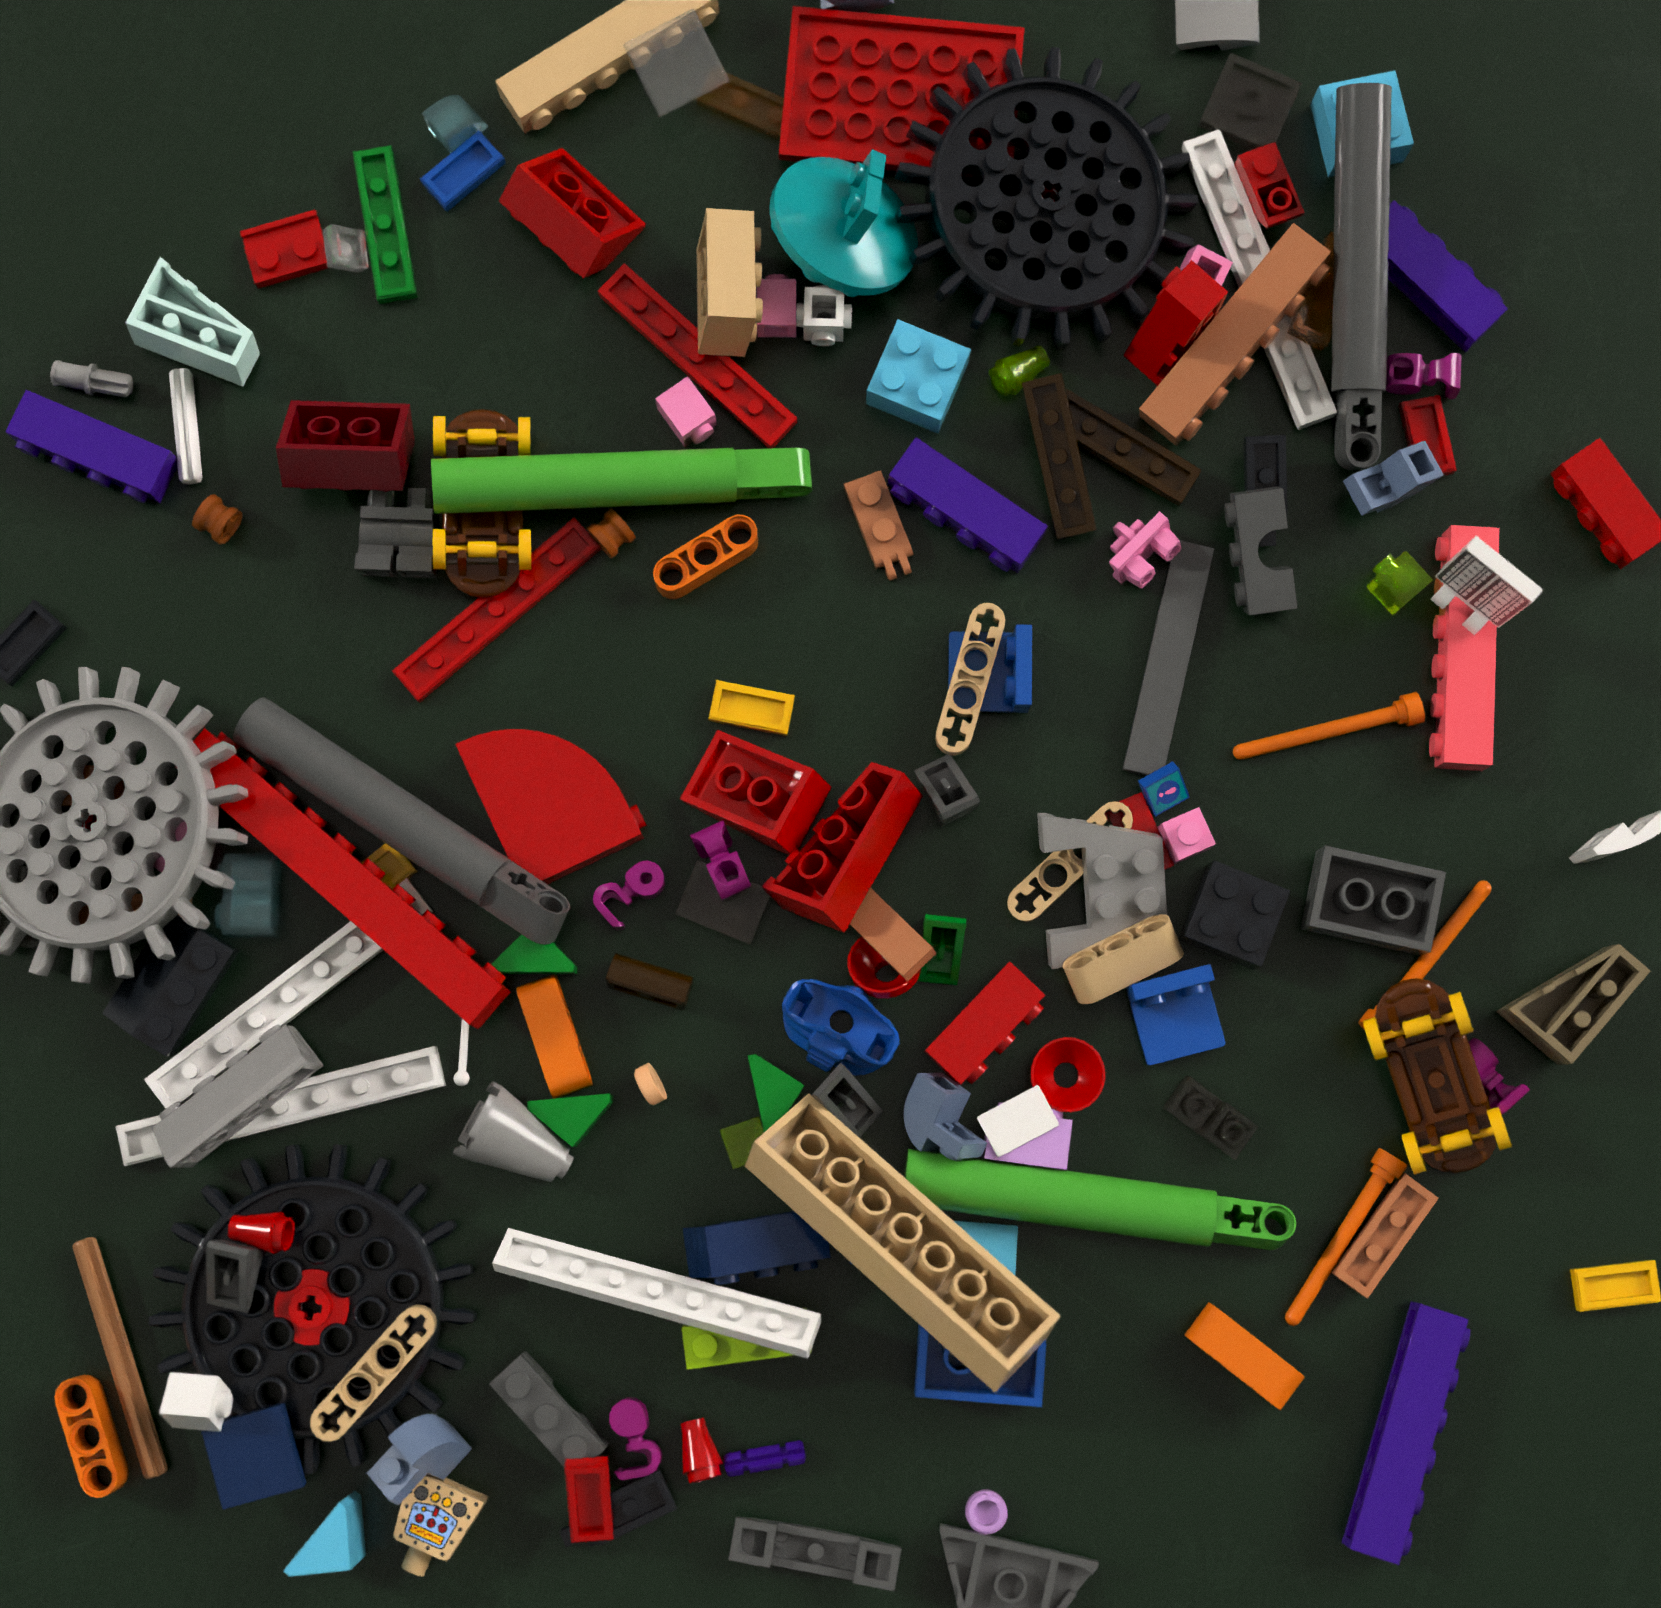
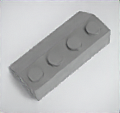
[152,1024,324,1168]

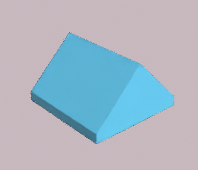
[284,1491,366,1576]

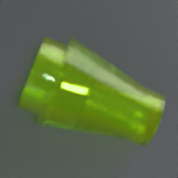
[989,345,1050,396]

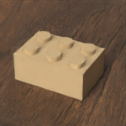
[697,208,763,357]

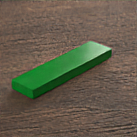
[352,145,418,304]

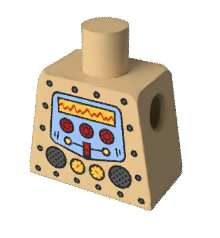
[393,1473,489,1576]

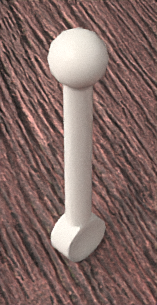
[453,1019,470,1086]

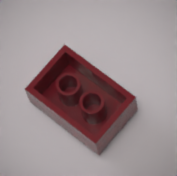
[276,400,415,492]

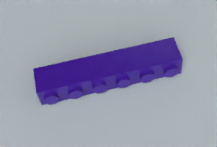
[1342,1301,1470,1565]

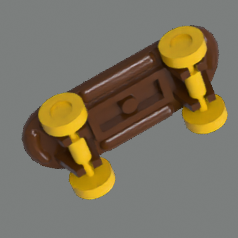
[433,409,531,598]
[1363,978,1512,1175]

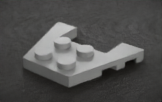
[1037,813,1167,969]

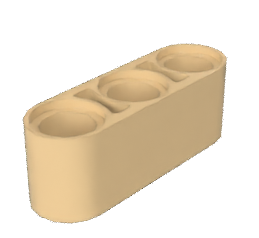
[1062,914,1184,1004]

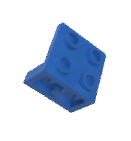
[948,624,1032,713]
[1125,964,1226,1065]

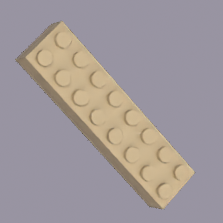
[745,1093,1061,1393]

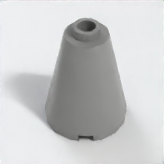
[453,1081,574,1182]

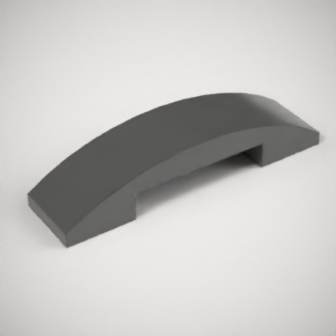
[729,1516,902,1591]

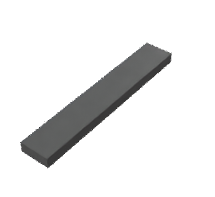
[1122,540,1214,776]

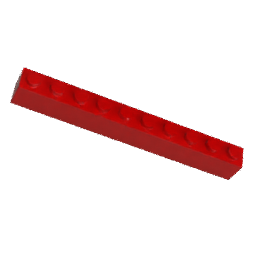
[175,728,511,1029]

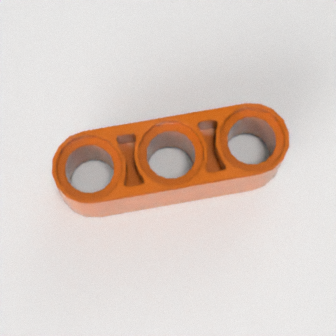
[653,514,758,599]
[516,974,593,1099]
[1184,1302,1305,1411]
[54,1374,129,1498]

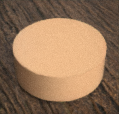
[634,1063,667,1106]

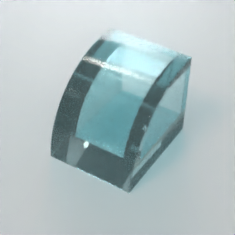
[422,95,488,153]

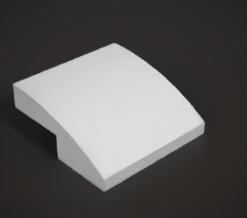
[1569,810,1661,864]

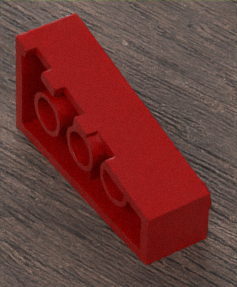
[762,762,923,933]

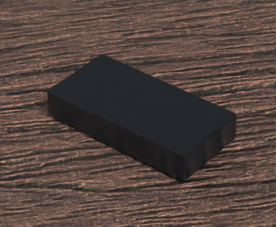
[0,599,67,686]

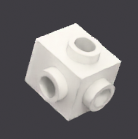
[796,285,852,346]

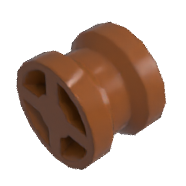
[192,494,242,545]
[586,508,636,559]

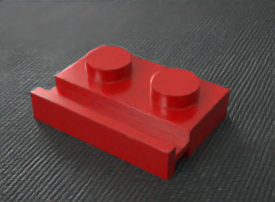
[240,210,333,289]

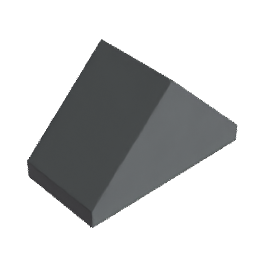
[914,755,980,827]
[812,1063,883,1138]
[206,1239,264,1313]

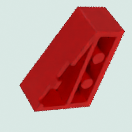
[1123,260,1228,386]

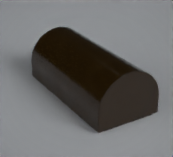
[606,953,694,1011]

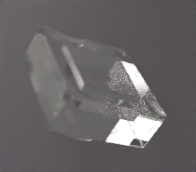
[323,224,369,273]

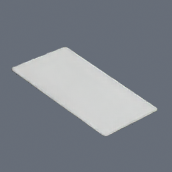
[977,1085,1059,1157]

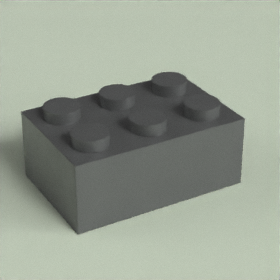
[1300,846,1446,956]

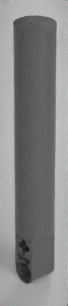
[1331,83,1392,470]
[233,697,570,945]

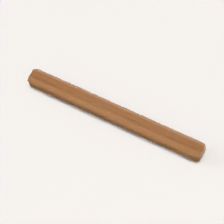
[72,1237,168,1479]

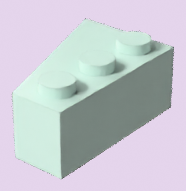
[125,257,260,386]

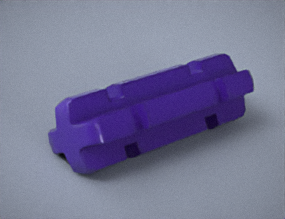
[724,1440,806,1477]

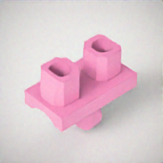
[1109,511,1182,589]

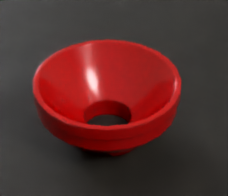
[847,937,921,999]
[1030,1037,1106,1112]

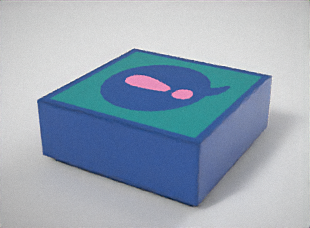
[1138,761,1190,817]

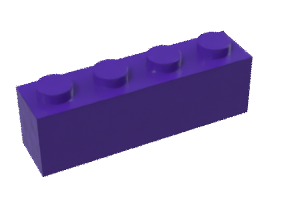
[1388,200,1508,353]
[5,390,178,503]
[888,437,1048,573]

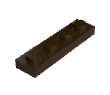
[1022,373,1097,539]
[1066,388,1202,506]

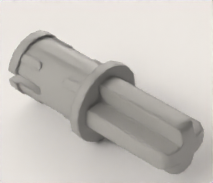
[50,360,133,397]

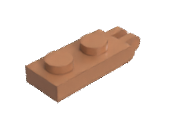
[844,470,914,581]

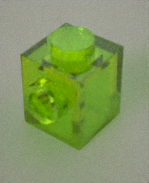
[1366,551,1433,615]

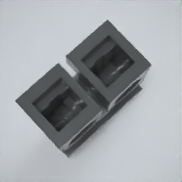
[354,488,439,579]

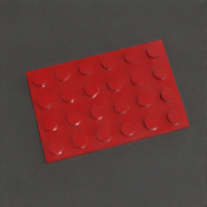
[779,6,1025,178]

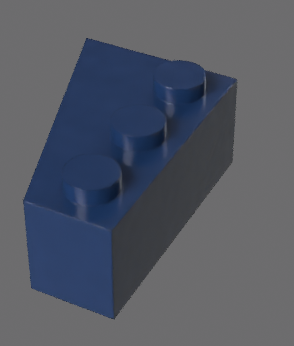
[683,1211,831,1285]

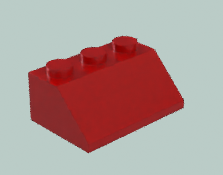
[499,148,646,279]

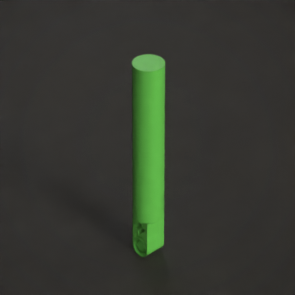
[431,448,812,514]
[904,1149,1296,1250]

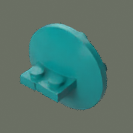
[769,149,918,297]

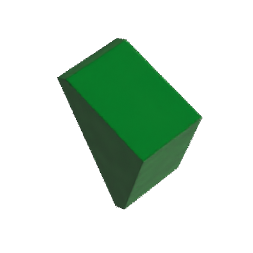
[917,914,966,985]
[492,934,578,974]
[748,1054,805,1132]
[527,1093,614,1147]

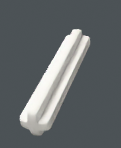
[169,368,203,484]

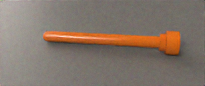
[1233,692,1425,760]
[1358,880,1492,1030]
[1285,1148,1407,1326]

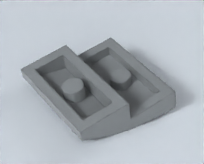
[1175,0,1259,51]

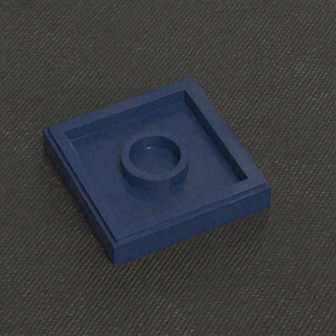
[201,1402,307,1510]

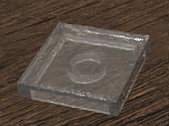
[623,8,729,118]

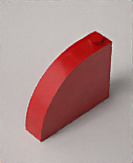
[455,729,647,884]

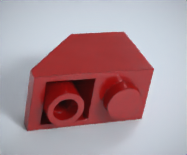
[1234,142,1305,229]

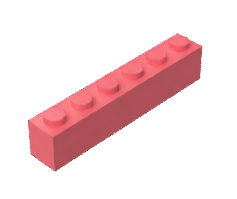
[1429,525,1499,771]

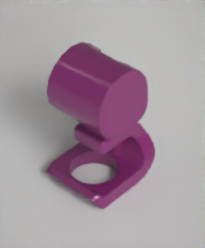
[1386,353,1462,399]
[690,820,751,900]
[593,860,665,931]
[1468,1037,1530,1115]
[609,1397,663,1480]

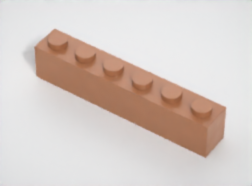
[1139,223,1331,446]

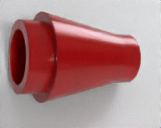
[228,1212,295,1254]
[680,1418,723,1484]

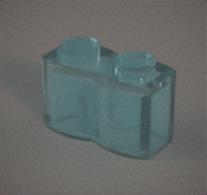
[215,853,281,938]

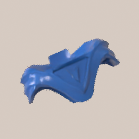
[782,979,900,1076]

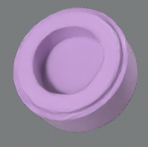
[965,1489,1008,1534]

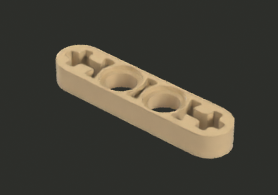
[935,603,1005,756]
[1007,801,1133,922]
[310,1304,437,1441]

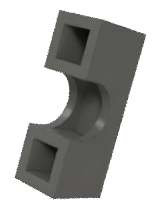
[1224,486,1297,615]
[489,1351,609,1468]

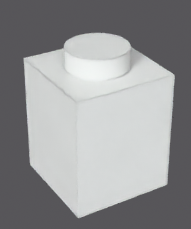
[159,1372,233,1432]

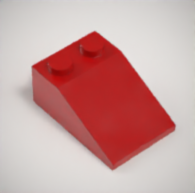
[680,730,832,855]

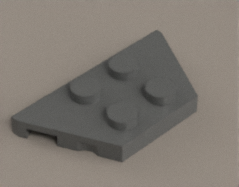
[939,1523,1099,1608]

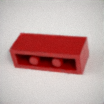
[1550,438,1661,570]
[924,961,1045,1085]

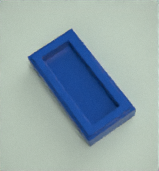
[420,130,506,212]

